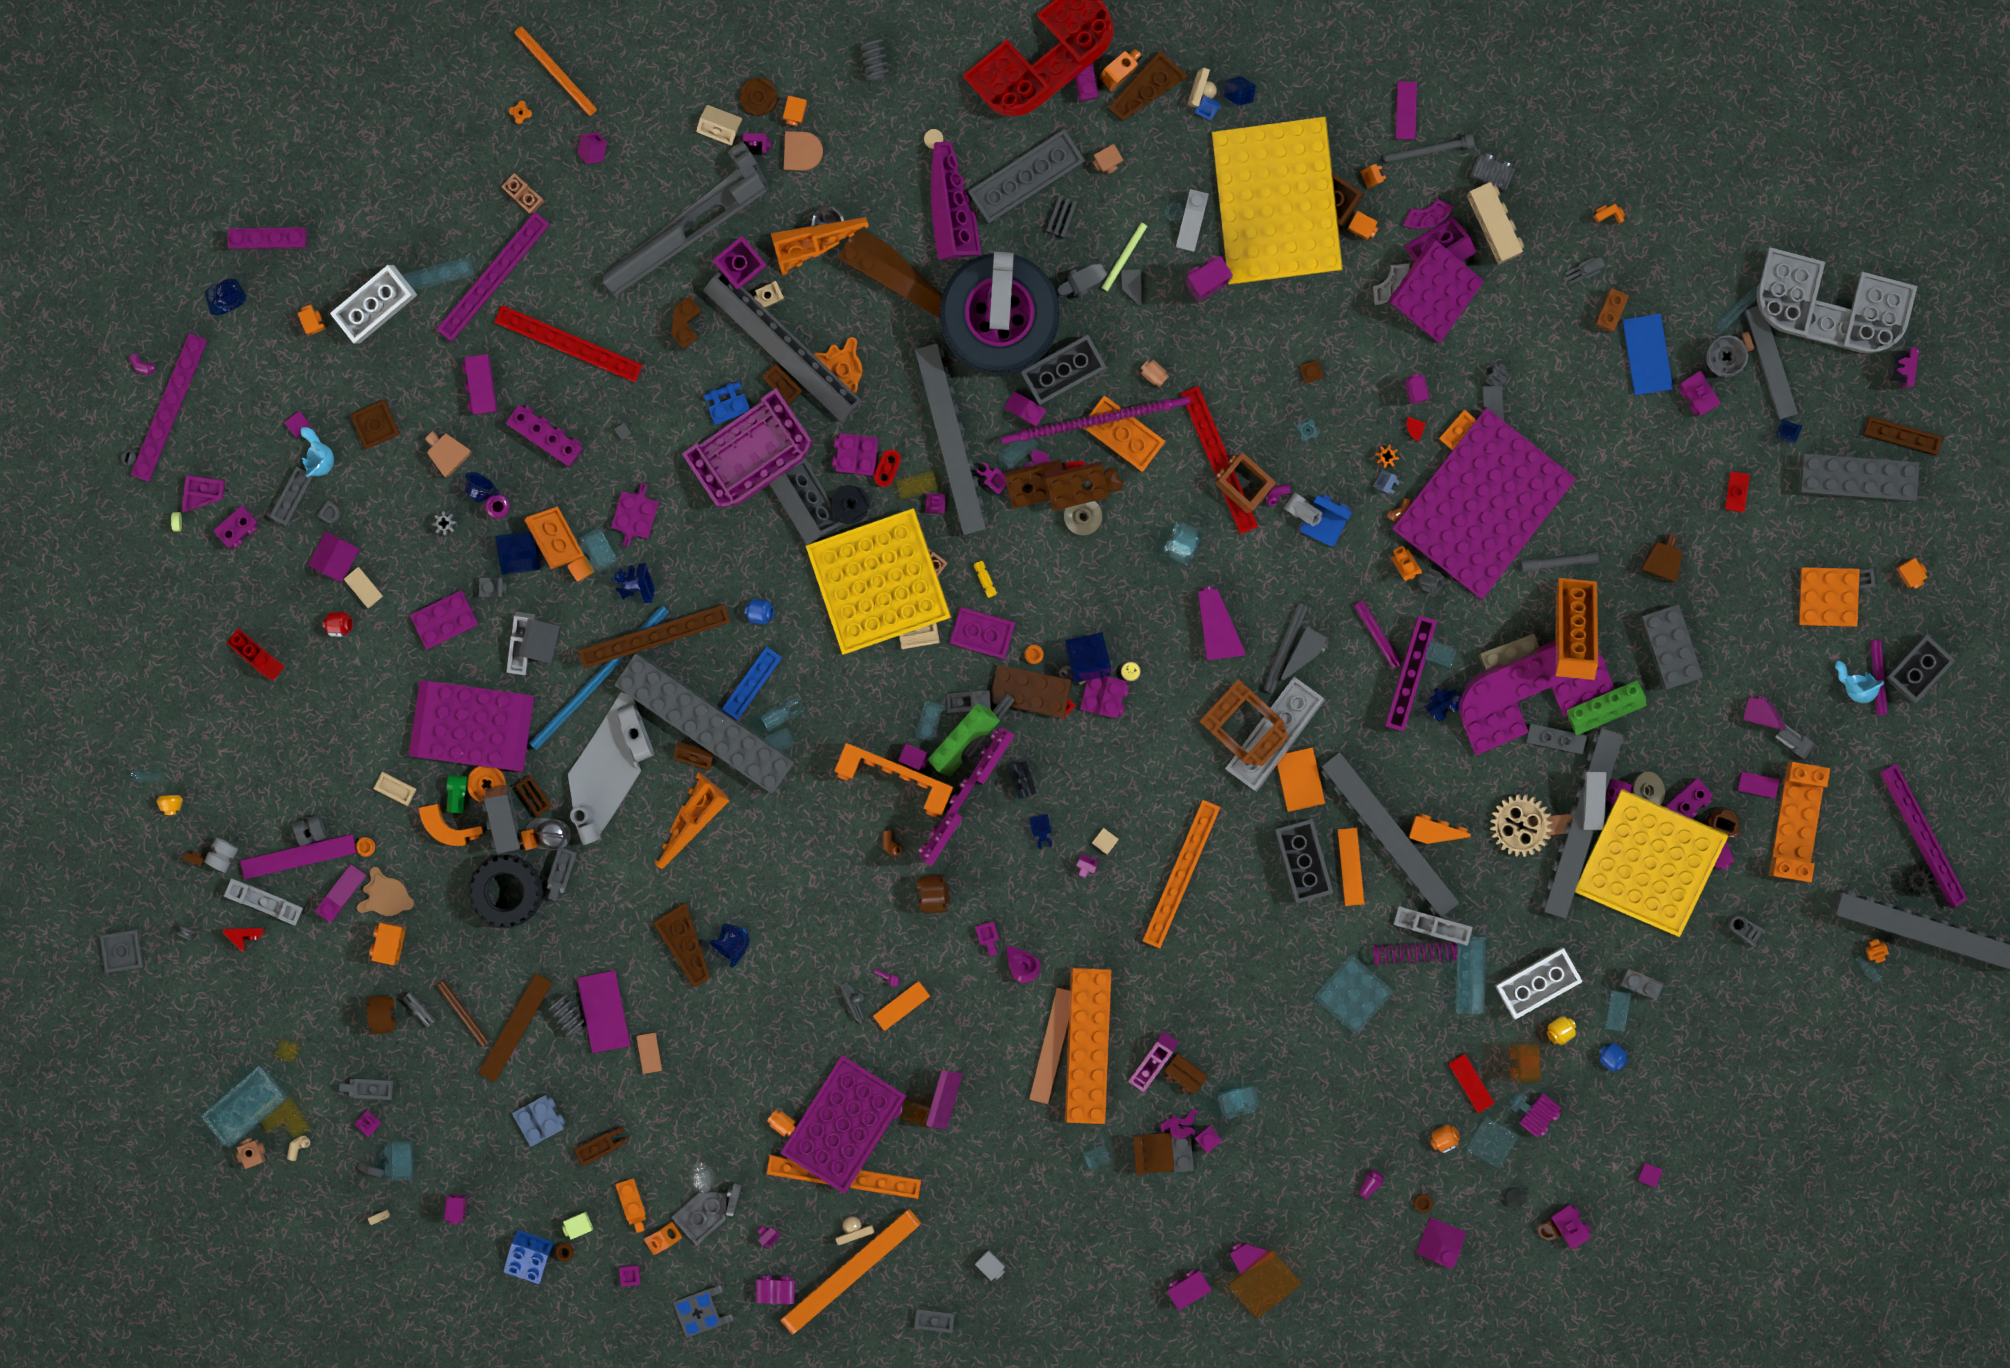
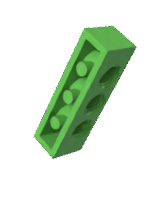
[1567,680,1647,736]

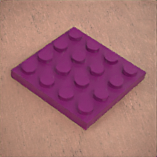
[1388,238,1484,343]

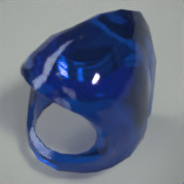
[710,923,750,968]

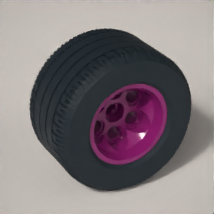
[940,253,1060,376]

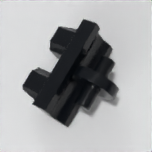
[1008,761,1037,799]

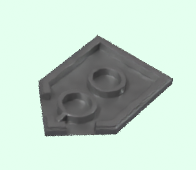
[671,1192,727,1246]

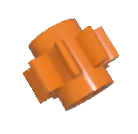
[1375,445,1399,469]
[1865,939,1889,963]

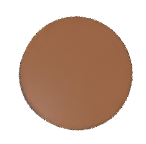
[1741,332,1754,351]

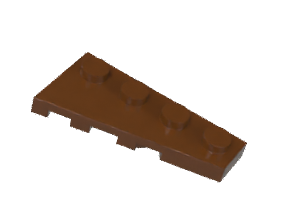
[1109,51,1188,121]
[653,902,711,988]

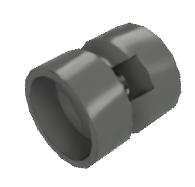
[293,814,327,846]

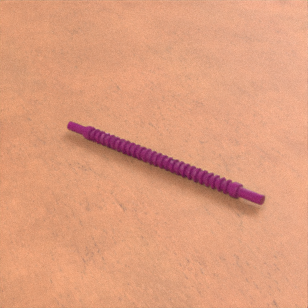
[1001,396,1190,444]

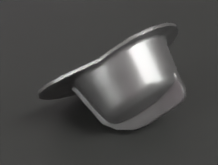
[525,818,571,850]

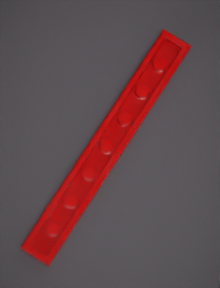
[494,305,643,383]
[1181,386,1258,534]

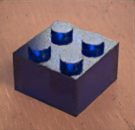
[1065,632,1111,683]

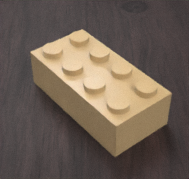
[1467,182,1524,265]

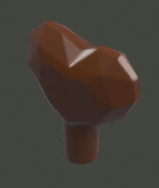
[1104,468,1123,492]

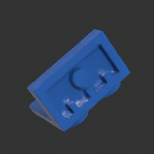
[504,1230,554,1284]

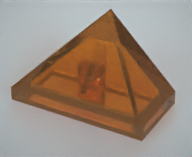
[900,1100,931,1128]

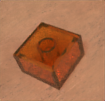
[1509,1042,1541,1083]

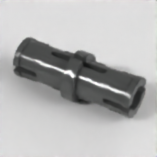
[402,991,436,1028]

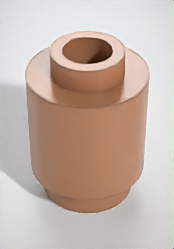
[1141,359,1169,387]

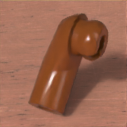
[1387,498,1412,522]
[883,831,902,857]

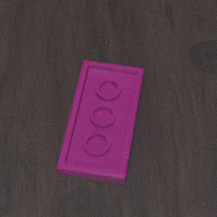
[577,970,631,1053]

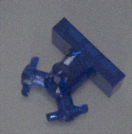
[612,563,655,603]

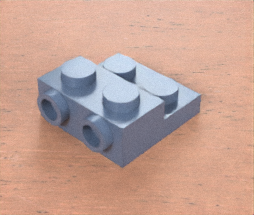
[512,1095,565,1147]

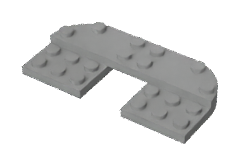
[1757,247,1918,353]

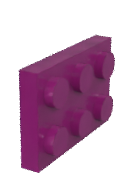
[410,590,479,650]

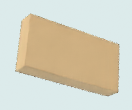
[344,567,384,609]
[374,772,417,806]

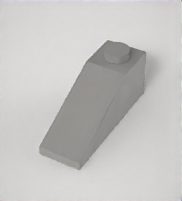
[1176,189,1209,252]

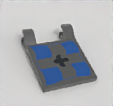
[673,1284,734,1338]

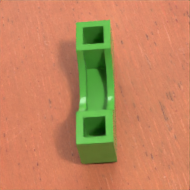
[928,703,1000,777]

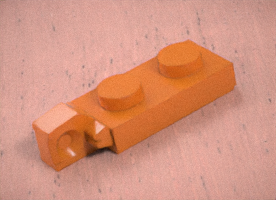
[615,1178,646,1233]

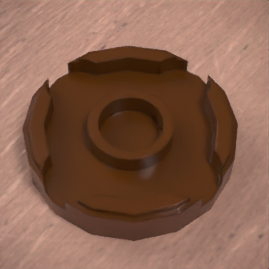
[740,78,777,116]

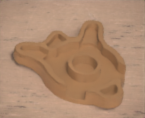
[357,867,414,916]

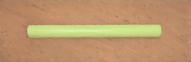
[1101,222,1147,292]

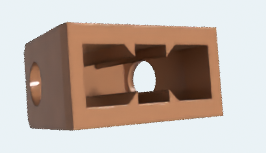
[425,431,473,478]

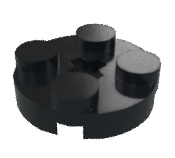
[831,485,870,524]

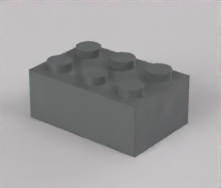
[1885,635,1955,703]
[482,784,521,854]

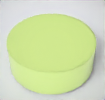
[171,512,182,532]

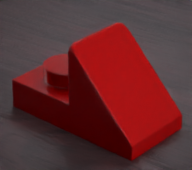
[223,928,264,952]

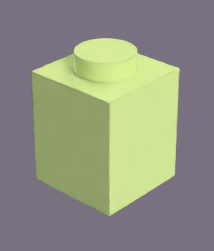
[562,1211,593,1239]

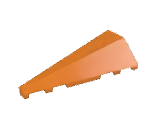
[771,217,869,276]
[655,772,730,869]

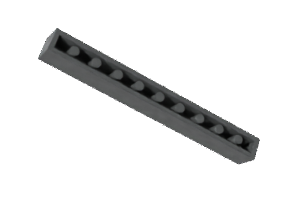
[703,271,862,422]
[915,344,989,536]
[1541,728,1624,919]
[1321,752,1459,917]

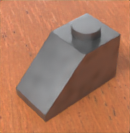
[946,691,991,713]

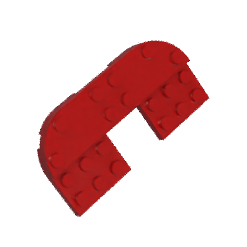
[962,0,1114,116]

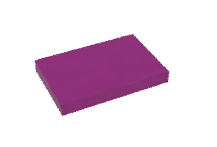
[950,607,1015,659]
[926,1070,963,1129]

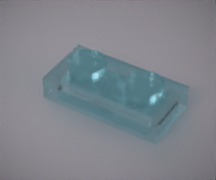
[916,700,943,742]

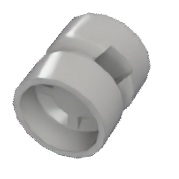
[204,837,238,873]

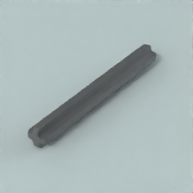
[1263,603,1308,693]

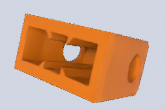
[1099,49,1142,92]

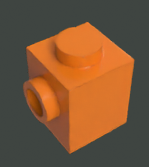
[1896,558,1927,589]

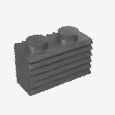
[1470,153,1515,192]
[1619,968,1663,1000]

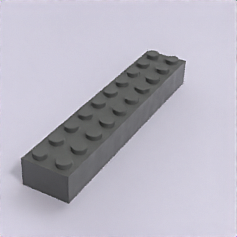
[614,652,796,794]
[1830,890,2010,970]

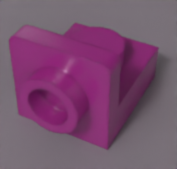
[743,133,771,155]

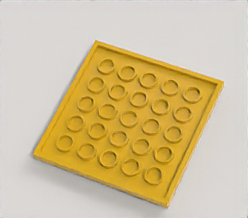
[806,508,952,655]
[1575,789,1728,937]

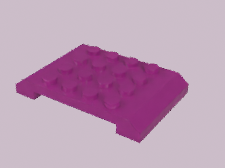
[409,680,534,772]

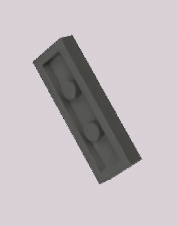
[270,466,314,526]

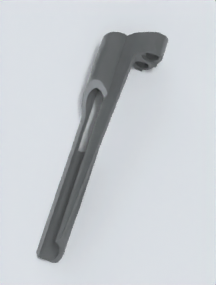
[603,141,769,294]

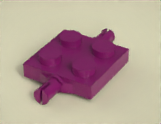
[611,483,659,547]

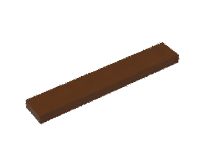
[479,973,553,1082]

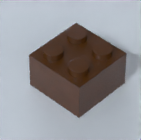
[1332,173,1365,226]

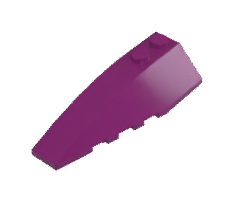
[931,142,981,260]

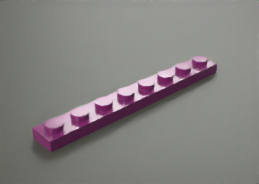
[437,212,550,342]
[131,333,208,482]
[1880,763,1968,909]

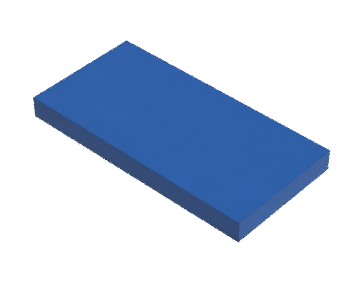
[1622,314,1673,396]

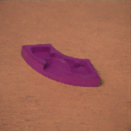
[1403,199,1454,229]

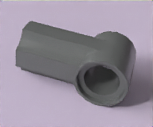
[1774,724,1815,760]

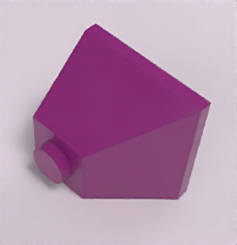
[1416,1217,1466,1269]

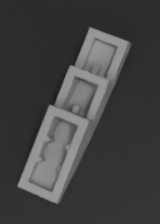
[1394,906,1473,946]

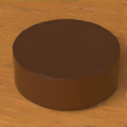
[1413,1194,1433,1213]

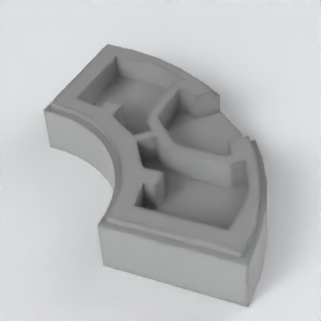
[1373,263,1410,305]

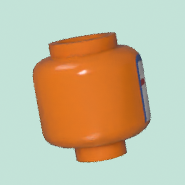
[1430,1125,1460,1153]

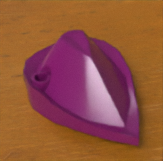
[1007,946,1041,983]

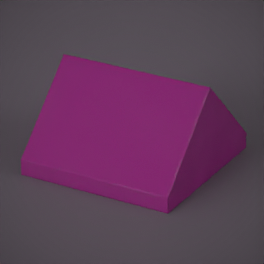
[308,531,360,583]

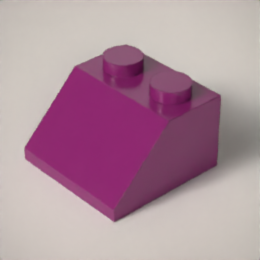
[713,236,768,290]

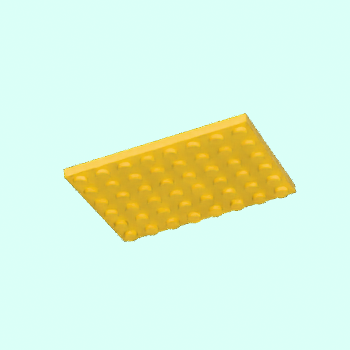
[1212,117,1343,285]

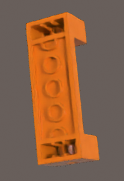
[834,743,953,818]
[1769,762,1830,882]

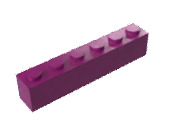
[1384,616,1437,732]

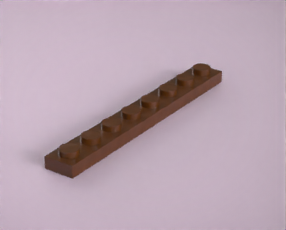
[578,604,731,669]

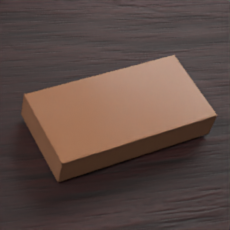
[637,1032,662,1074]

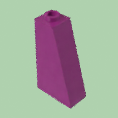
[1198,586,1245,661]

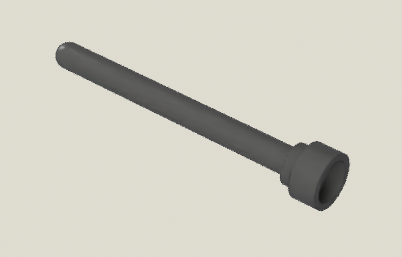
[1383,133,1475,162]

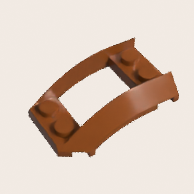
[1199,679,1288,766]

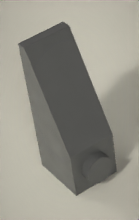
[1280,627,1328,680]

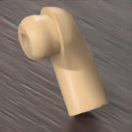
[287,1136,310,1161]

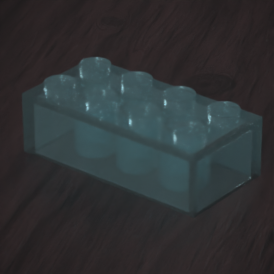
[201,1066,289,1148]

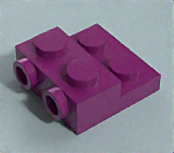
[832,433,878,476]
[1080,672,1129,719]

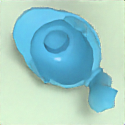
[301,427,334,477]
[1835,661,1884,703]

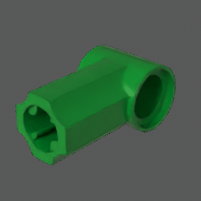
[447,774,468,813]

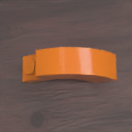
[419,804,485,846]

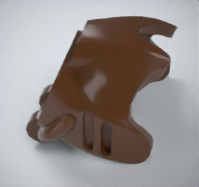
[1705,807,1740,841]

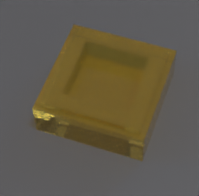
[275,1039,300,1064]

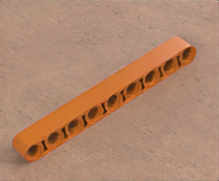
[780,1209,921,1335]

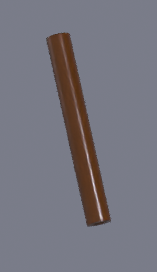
[437,980,490,1047]

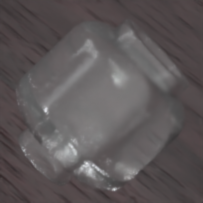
[688,1163,716,1193]

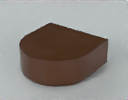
[1538,1218,1561,1241]

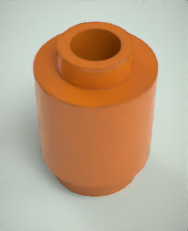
[767,1109,796,1137]

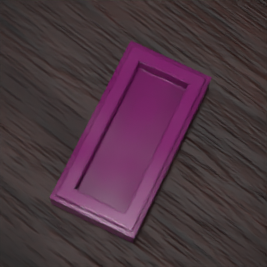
[1737,772,1779,799]

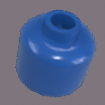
[744,598,774,625]
[1599,1043,1628,1072]

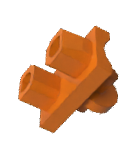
[1391,546,1422,581]

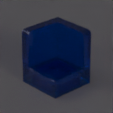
[1224,76,1256,106]
[1775,419,1803,444]

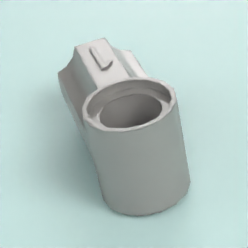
[1284,493,1323,526]

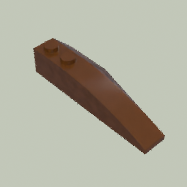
[838,229,942,318]

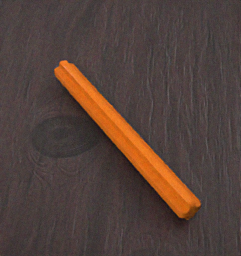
[514,26,597,116]

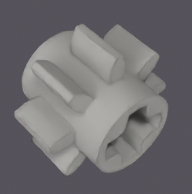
[432,511,457,536]

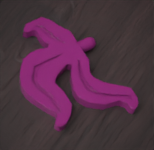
[1161,1110,1198,1139]

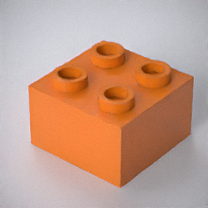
[369,922,407,965]

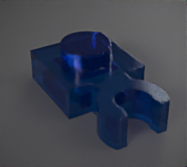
[1029,814,1052,849]

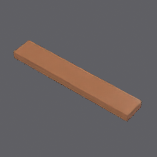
[1029,987,1070,1104]

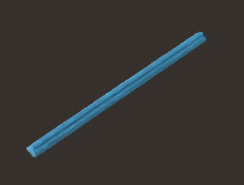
[529,606,669,750]

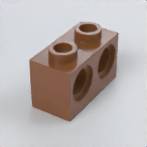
[1594,288,1629,333]

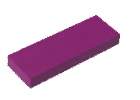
[1396,81,1417,140]

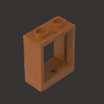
[1214,452,1276,514]

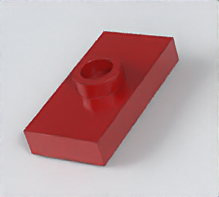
[1725,472,1750,512]

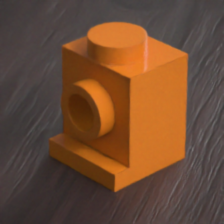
[298,305,326,336]

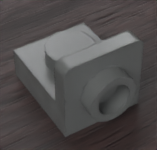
[479,578,506,598]

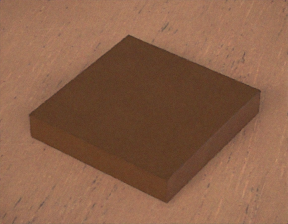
[350,399,401,450]

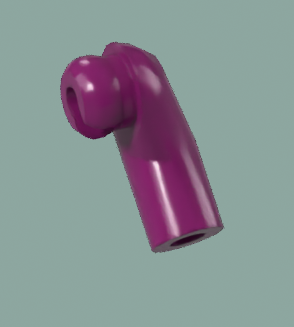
[129,353,156,375]

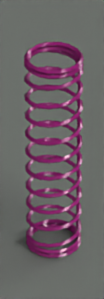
[1373,941,1457,965]

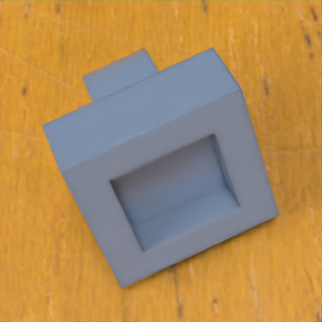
[1373,470,1399,494]

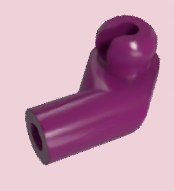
[1266,484,1291,506]

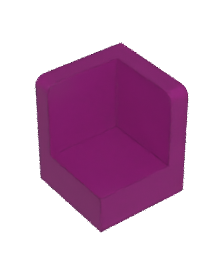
[578,132,607,164]

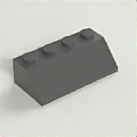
[770,458,844,545]

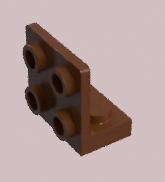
[1133,1133,1174,1176]

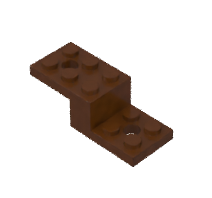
[1004,459,1109,511]

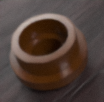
[555,1242,574,1262]

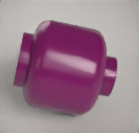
[484,493,510,519]

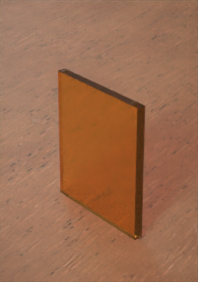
[1227,1249,1302,1319]

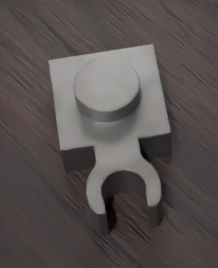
[725,1182,742,1217]

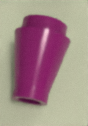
[1359,1169,1384,1199]

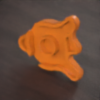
[814,337,862,393]

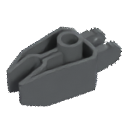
[1056,264,1107,298]

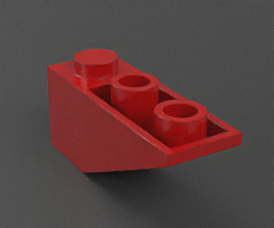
[227,628,285,681]

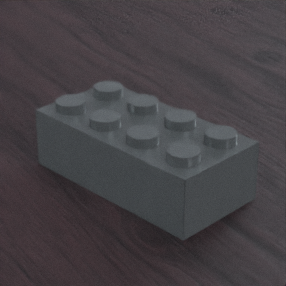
[1021,335,1107,406]
[1640,604,1703,690]
[1274,819,1333,904]

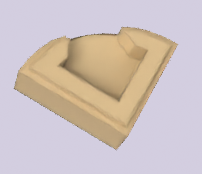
[368,1210,390,1225]

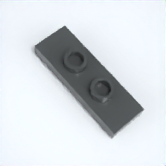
[1526,724,1587,754]

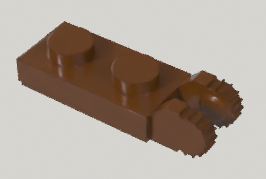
[574,1127,630,1167]

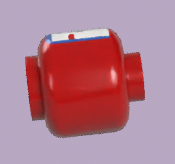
[323,612,353,637]

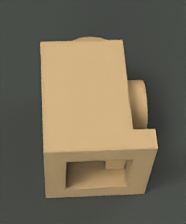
[754,281,784,309]

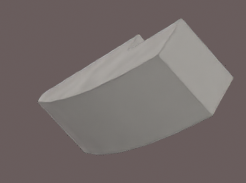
[506,612,535,675]
[1583,772,1606,830]

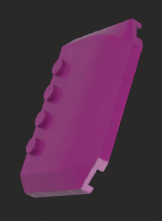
[682,388,813,508]

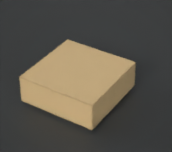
[1092,828,1119,854]

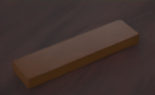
[1863,416,1943,455]

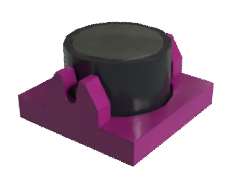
[1889,347,1919,389]

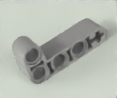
[990,251,1014,330]

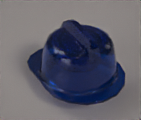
[205,279,247,316]
[465,472,500,502]

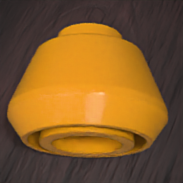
[156,795,183,815]

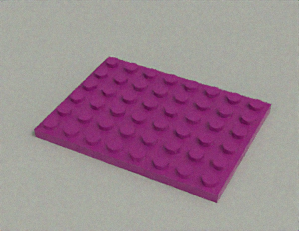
[1392,408,1576,600]

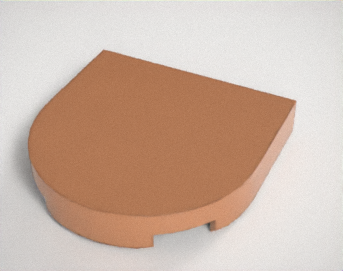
[784,131,823,171]

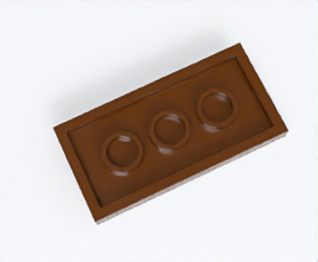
[990,665,1072,718]

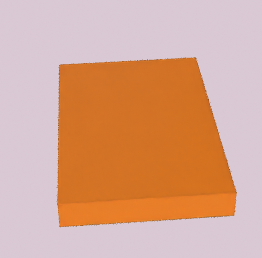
[525,506,584,569]
[1277,747,1325,812]

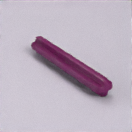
[1354,601,1401,669]
[1870,640,1888,716]

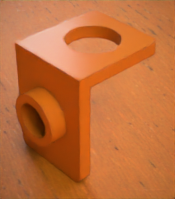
[644,1222,682,1255]

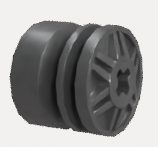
[1706,335,1748,378]

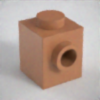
[1092,144,1123,174]

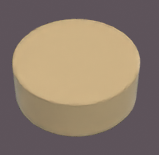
[924,129,943,149]

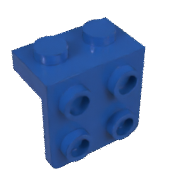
[1300,494,1352,547]

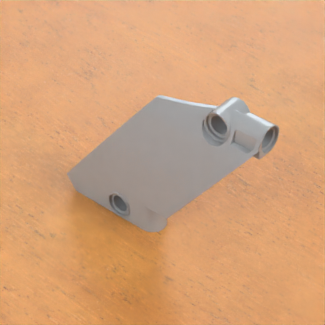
[568,692,654,845]

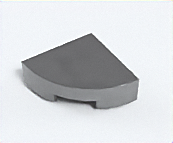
[357,1162,385,1177]

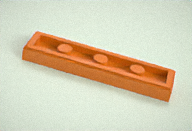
[1337,828,1364,906]

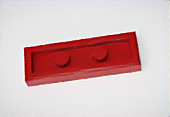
[1448,1054,1495,1113]

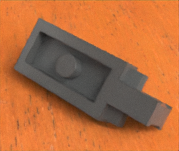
[547,847,578,901]
[339,1078,393,1100]

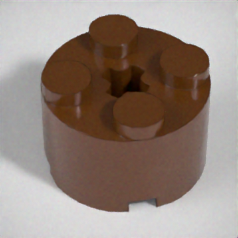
[917,874,950,914]
[366,995,396,1035]

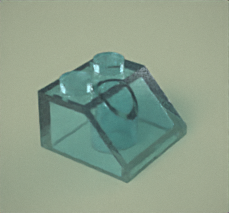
[1216,1083,1260,1119]

